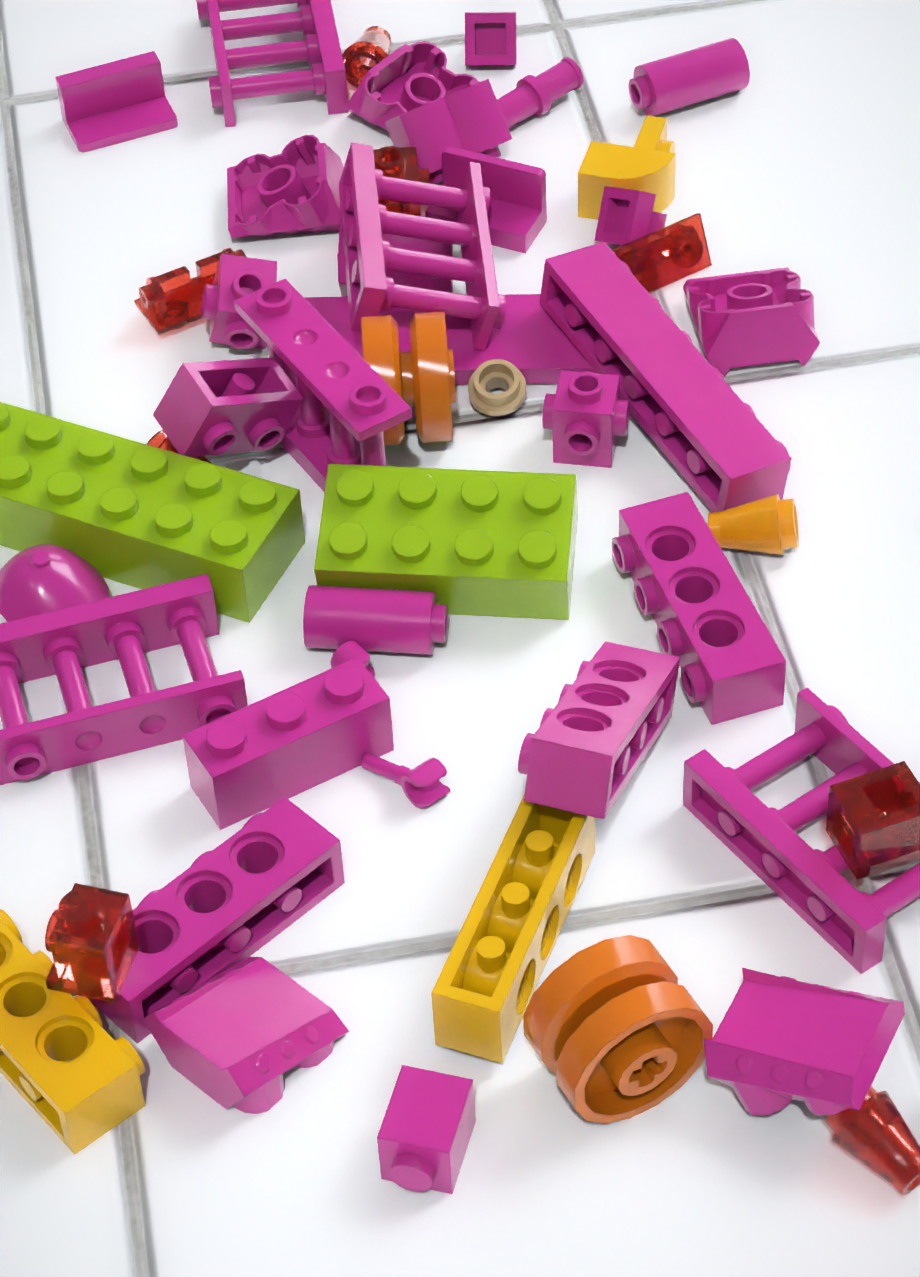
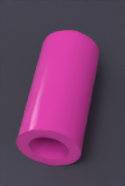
[628,38,750,116]
[303,585,448,655]

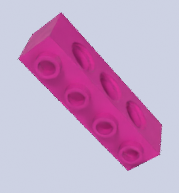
[611,492,786,725]
[518,641,680,819]
[74,797,345,1044]

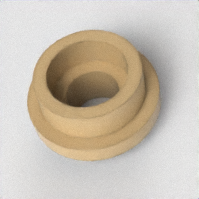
[468,359,526,416]

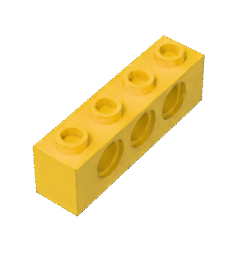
[431,793,596,1064]
[0,909,145,1155]

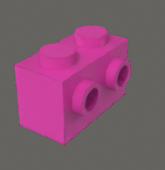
[153,357,304,457]

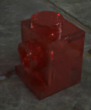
[825,761,920,880]
[45,883,139,1003]

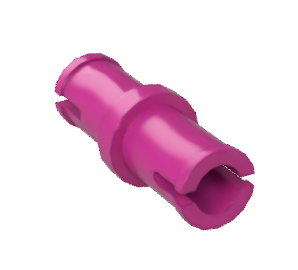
[497,57,584,129]

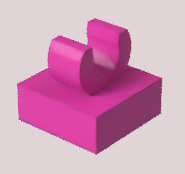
[465,11,517,65]
[594,186,667,249]

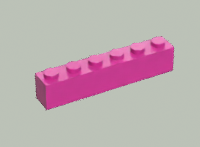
[539,242,792,512]

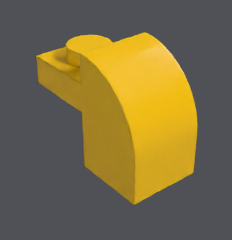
[577,115,676,220]

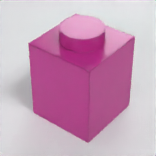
[377,1065,476,1194]

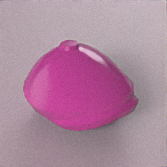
[0,544,110,622]

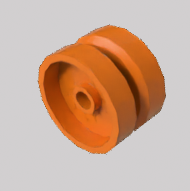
[361,312,456,446]
[523,935,713,1124]

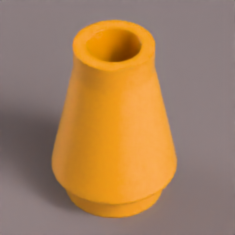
[708,494,799,555]

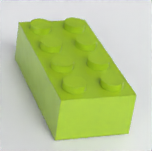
[314,464,578,620]

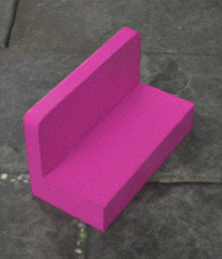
[55,51,178,153]
[425,146,547,254]

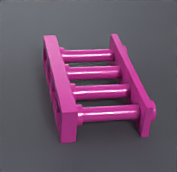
[196,0,349,127]
[339,142,506,351]
[234,278,412,492]
[0,574,248,785]
[683,687,920,974]

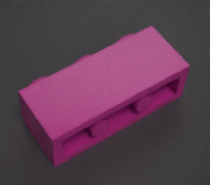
[182,657,394,830]

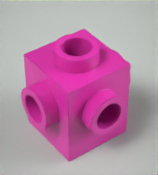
[201,254,277,349]
[542,370,630,468]

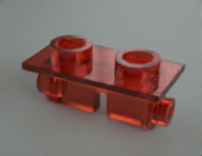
[612,213,712,293]
[134,247,246,335]

